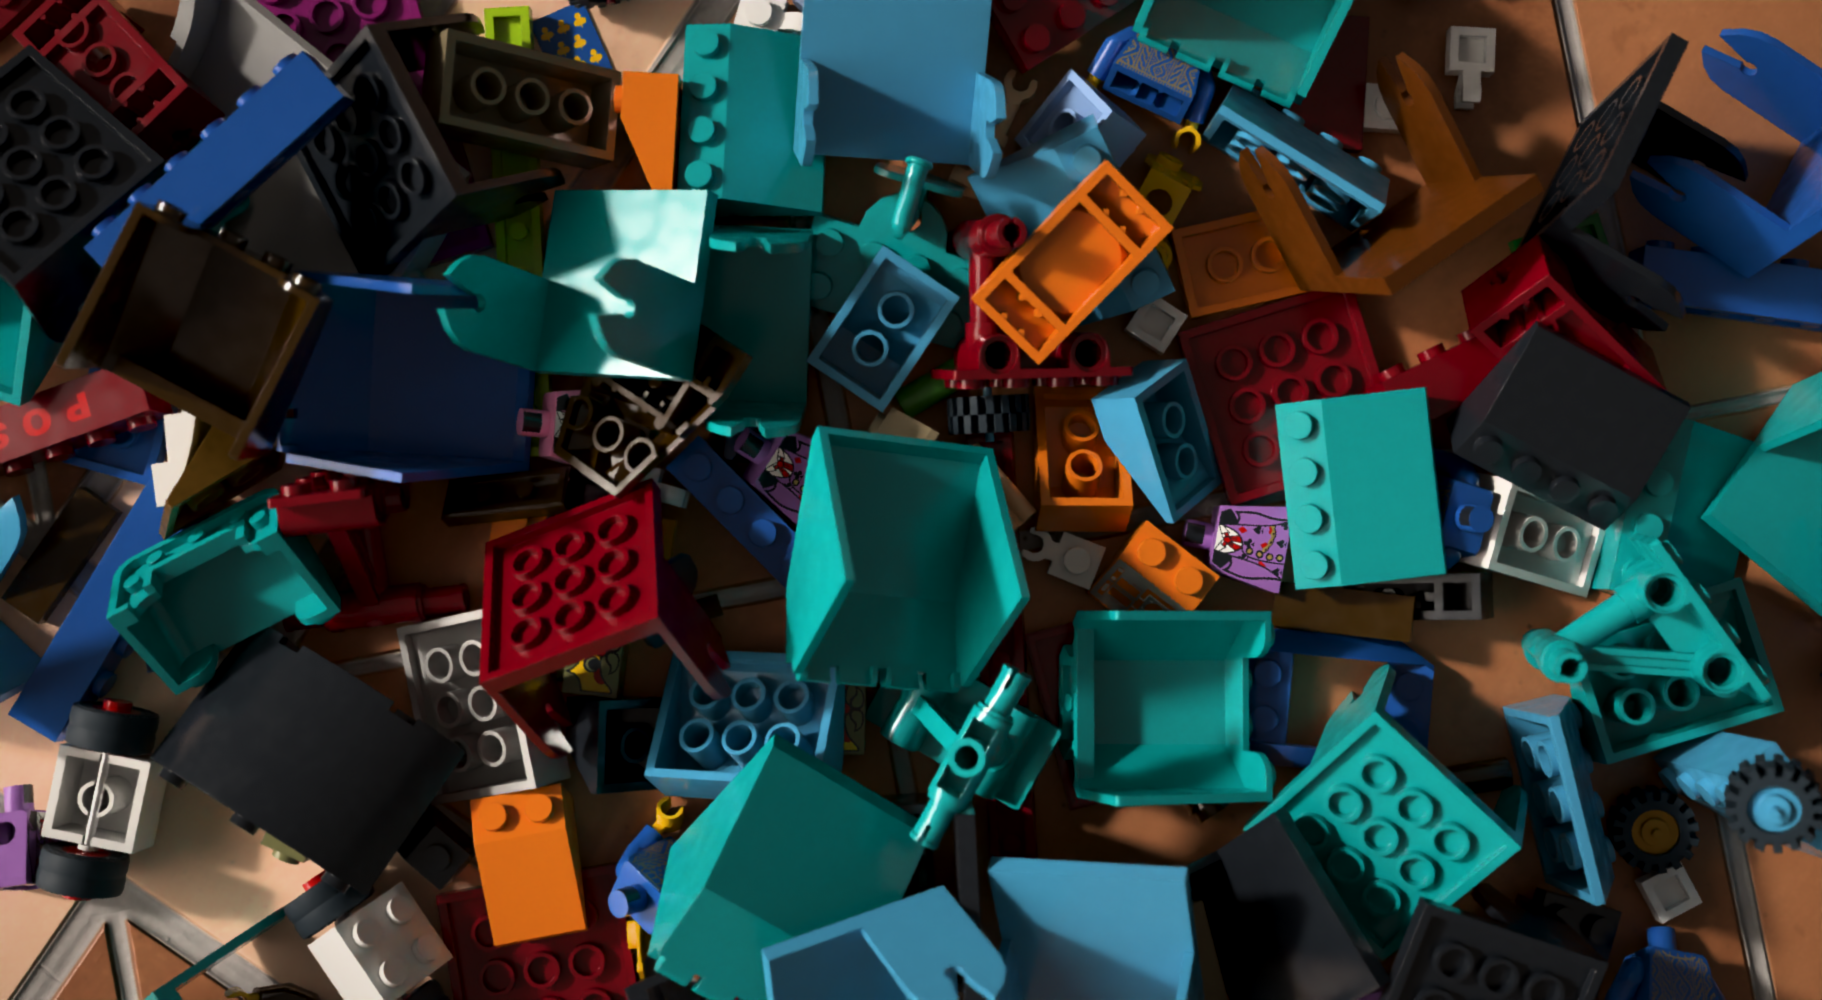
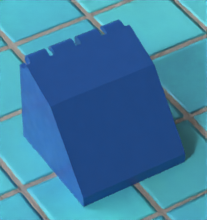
[276,270,535,483]

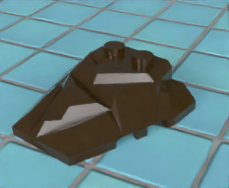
[554,323,753,499]

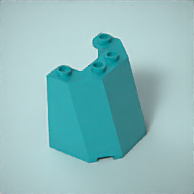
[1059,611,1276,806]

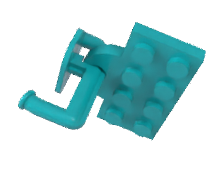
[811,156,970,349]

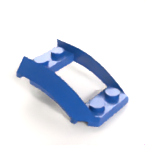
[1249,628,1434,769]

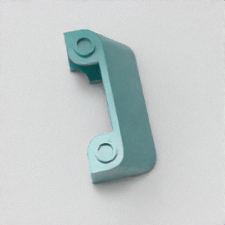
[106,488,341,695]

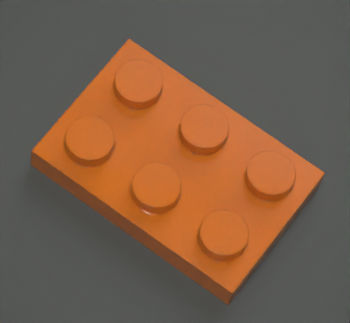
[1169,211,1312,320]

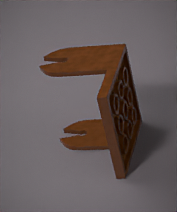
[1239,52,1545,295]

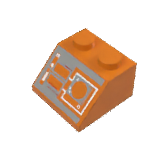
[1086,520,1220,611]

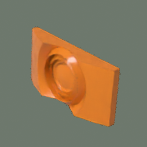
[971,160,1174,365]

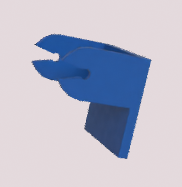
[1629,28,1822,279]

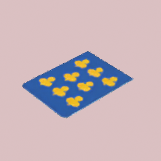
[533,5,612,69]

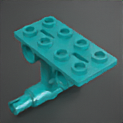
[1521,532,1772,703]
[866,663,1063,850]

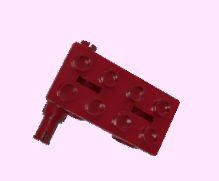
[931,213,1133,389]
[267,469,470,633]

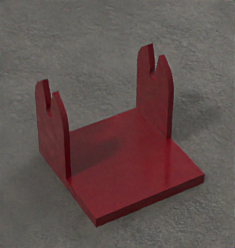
[479,478,733,759]

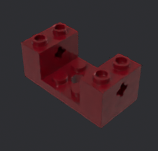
[12,0,225,178]
[1461,235,1666,390]

